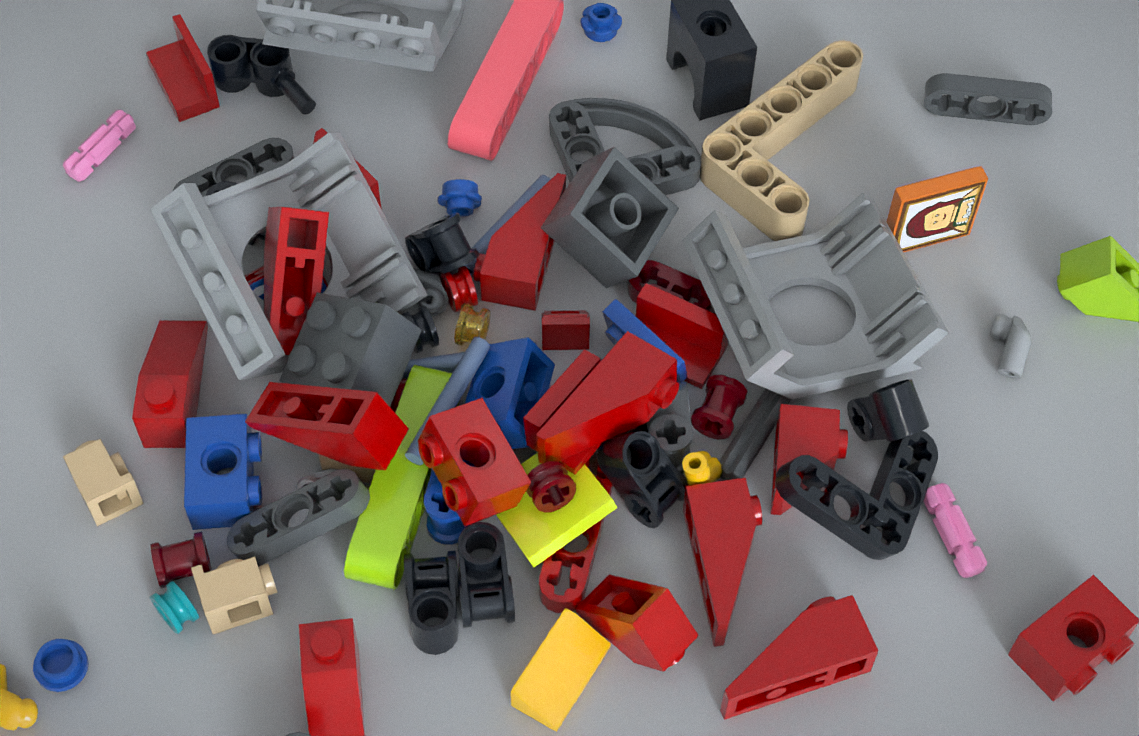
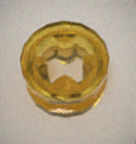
[454,303,491,346]

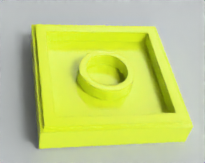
[496,452,617,568]

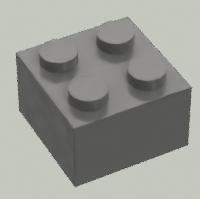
[541,147,679,288]
[279,293,422,406]

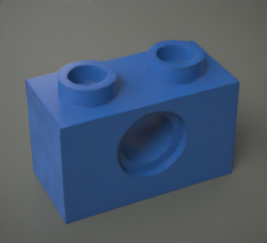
[465,337,555,449]
[184,414,262,530]

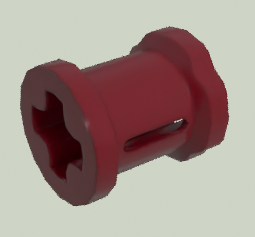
[691,374,748,440]
[150,531,212,589]

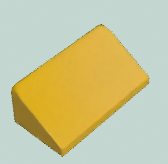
[511,608,611,732]

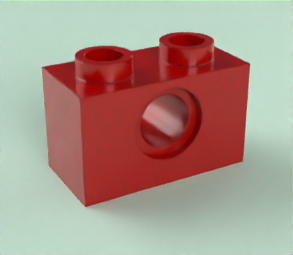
[417,398,531,526]
[1008,574,1139,702]

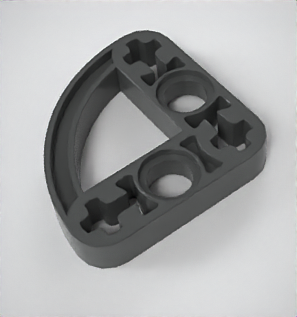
[549,98,701,195]

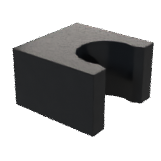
[666,0,757,121]

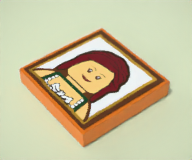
[886,166,988,252]

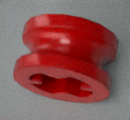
[441,266,478,313]

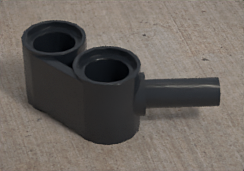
[207,35,316,115]

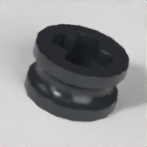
[401,306,439,353]

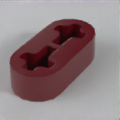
[628,260,711,311]

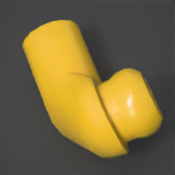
[682,451,722,486]
[0,664,38,731]

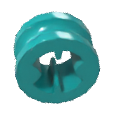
[150,581,200,634]

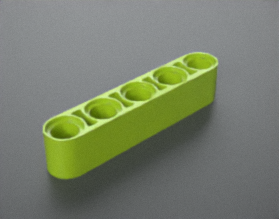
[344,365,460,590]

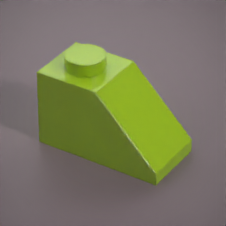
[1057,236,1139,322]

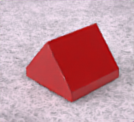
[541,310,590,350]

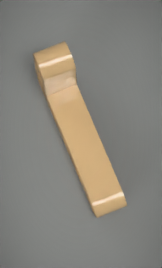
[700,40,863,241]

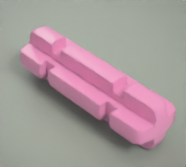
[63,109,136,182]
[923,483,987,578]

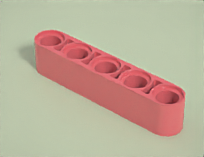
[448,0,564,161]

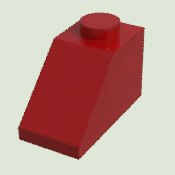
[770,404,848,515]
[574,574,699,672]
[299,618,365,736]

